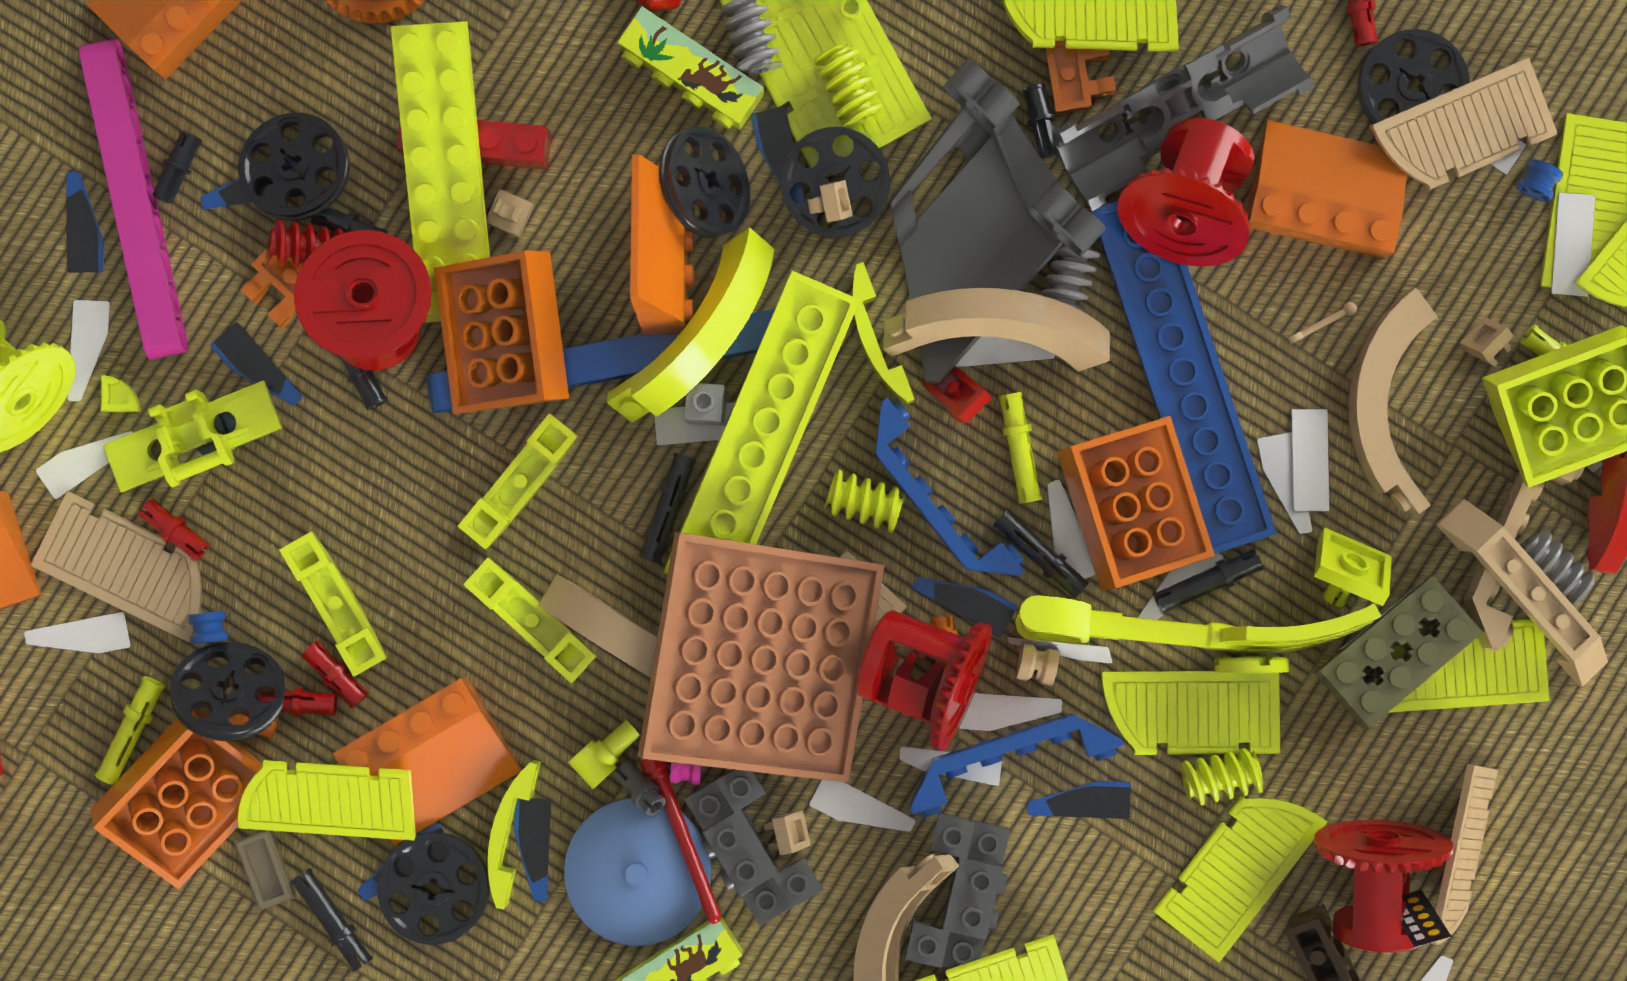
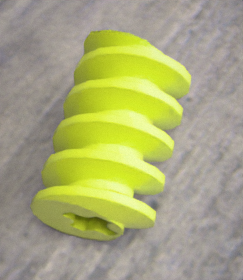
[813,44,883,127]
[824,469,905,533]
[1181,748,1263,806]

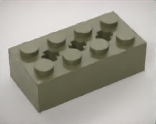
[1314,576,1483,729]

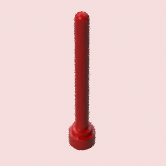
[639,759,721,924]

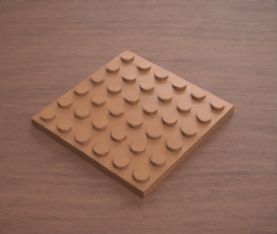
[638,532,885,783]

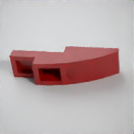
[1587,451,1627,574]

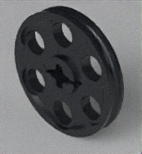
[1357,29,1470,124]
[238,113,350,221]
[660,126,750,238]
[781,127,890,237]
[170,642,285,741]
[377,832,490,945]

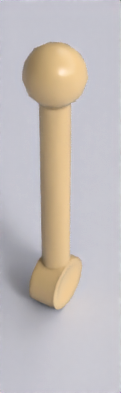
[1288,302,1357,344]

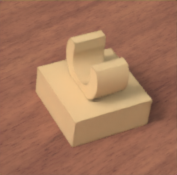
[807,180,853,223]
[486,189,534,238]
[1460,317,1514,366]
[764,810,811,855]

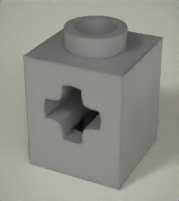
[684,383,727,426]

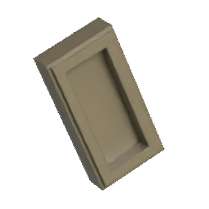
[234,830,296,911]

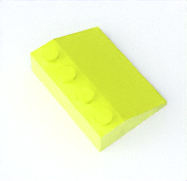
[1482,325,1627,488]

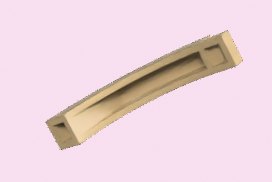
[883,288,1110,372]
[1348,288,1438,515]
[538,574,657,677]
[853,854,959,981]

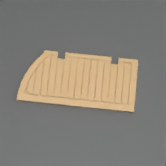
[1370,57,1557,190]
[30,491,202,642]
[1432,764,1498,945]

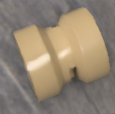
[1016,643,1060,686]

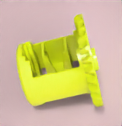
[0,320,75,452]

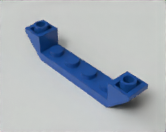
[875,397,1024,576]
[909,713,1124,818]

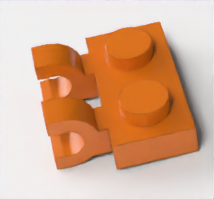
[1045,40,1116,115]
[240,248,303,329]

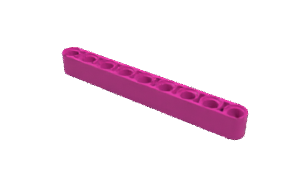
[79,38,188,360]

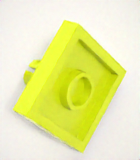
[1314,527,1392,607]

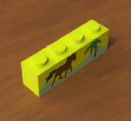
[618,6,764,130]
[614,916,743,981]

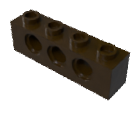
[1285,904,1361,981]

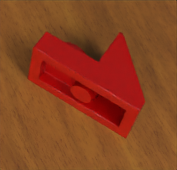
[921,366,992,424]

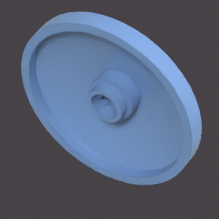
[564,797,712,946]

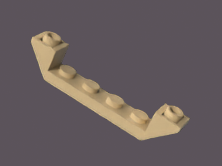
[1463,467,1585,651]
[1436,499,1608,687]

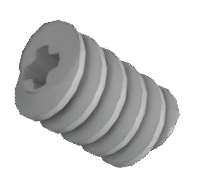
[722,0,783,74]
[1041,246,1101,312]
[1520,531,1596,606]

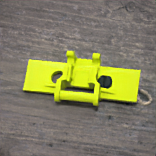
[103,381,283,493]

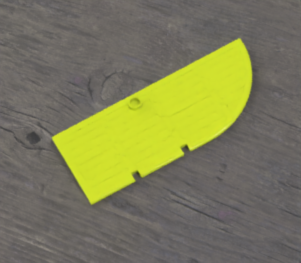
[719,0,932,178]

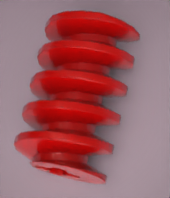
[266,219,343,270]

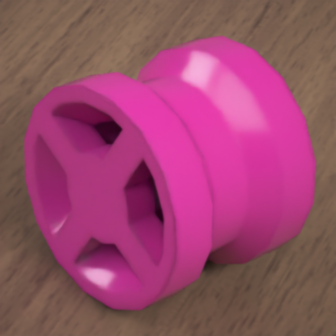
[670,762,702,785]

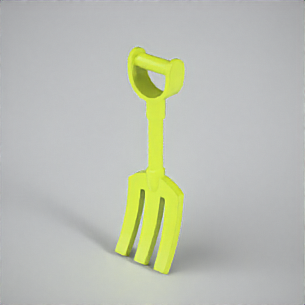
[1015,595,1381,654]

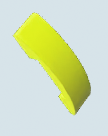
[852,262,915,405]
[457,413,579,550]
[279,531,386,677]
[463,557,597,683]
[488,760,541,910]

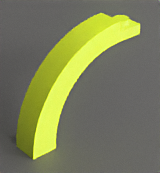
[606,227,774,423]

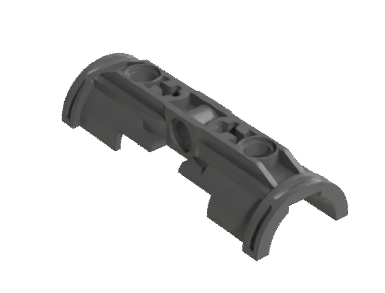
[1052,4,1314,211]

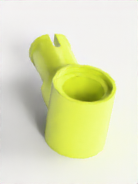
[568,720,641,790]

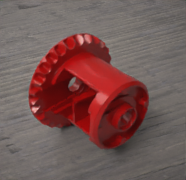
[1117,118,1254,267]
[294,230,432,370]
[856,610,992,751]
[1314,820,1453,953]

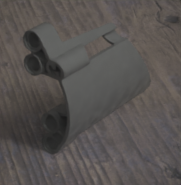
[890,59,1106,383]

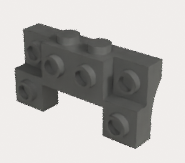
[684,769,823,926]
[904,812,1010,968]

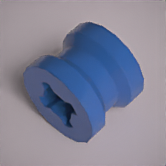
[1516,159,1563,202]
[188,611,229,645]

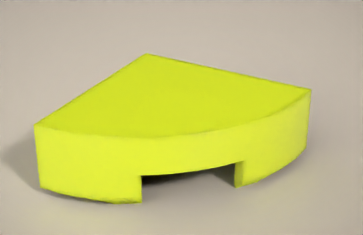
[101,375,141,412]

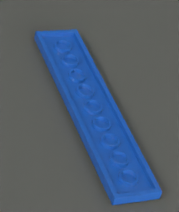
[1090,201,1277,554]

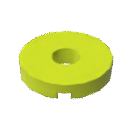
[1214,656,1289,673]

